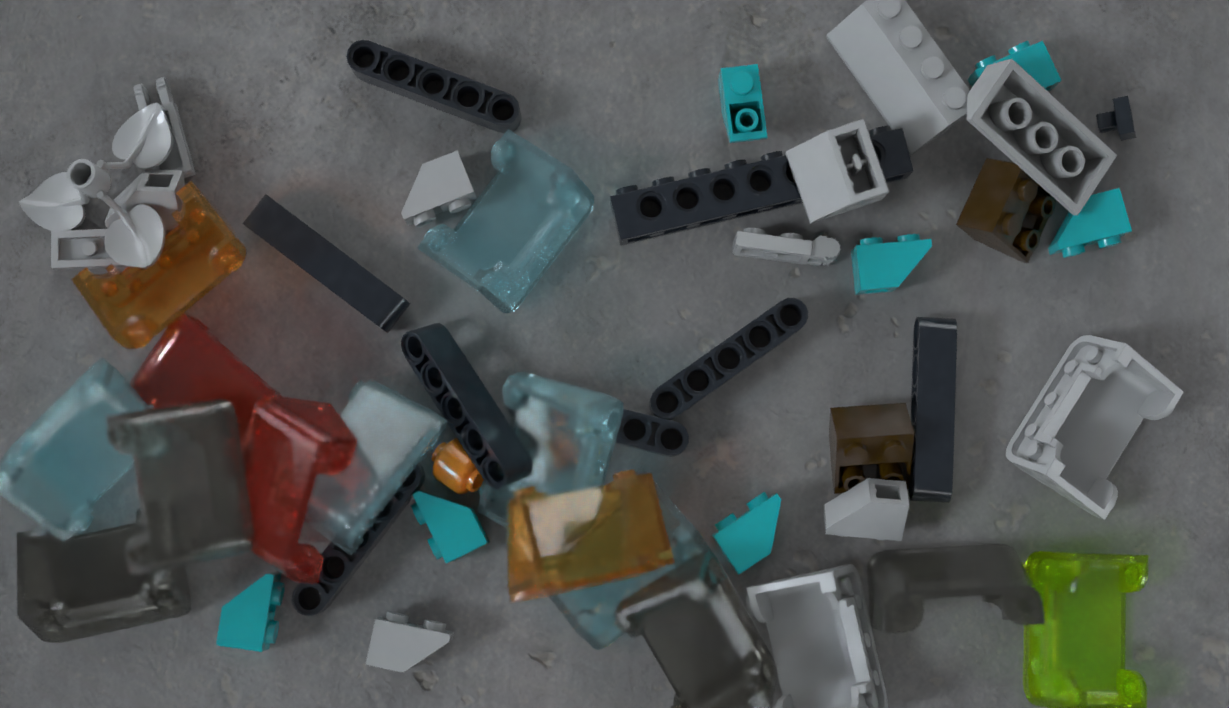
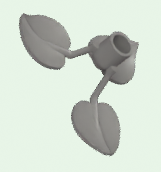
[19,102,173,269]

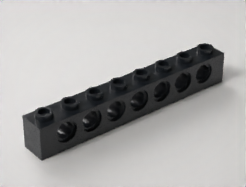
[610,126,914,246]

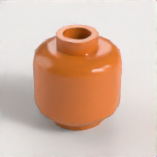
[432,438,485,494]

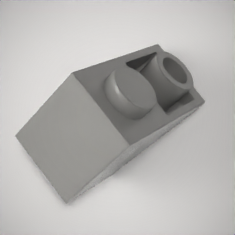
[401,150,477,227]
[105,170,189,230]
[824,478,909,541]
[365,612,454,673]

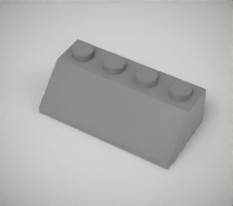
[826,0,970,155]
[967,59,1117,215]

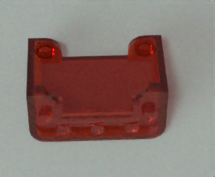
[129,310,306,482]
[223,396,358,584]

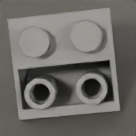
[785,119,889,224]

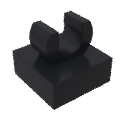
[1096,95,1136,141]

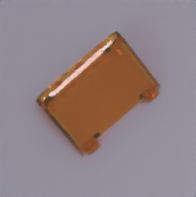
[71,181,247,349]
[507,469,675,604]

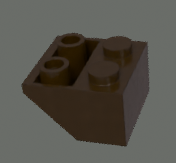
[956,158,1057,263]
[829,403,914,494]

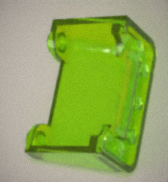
[1023,551,1148,708]

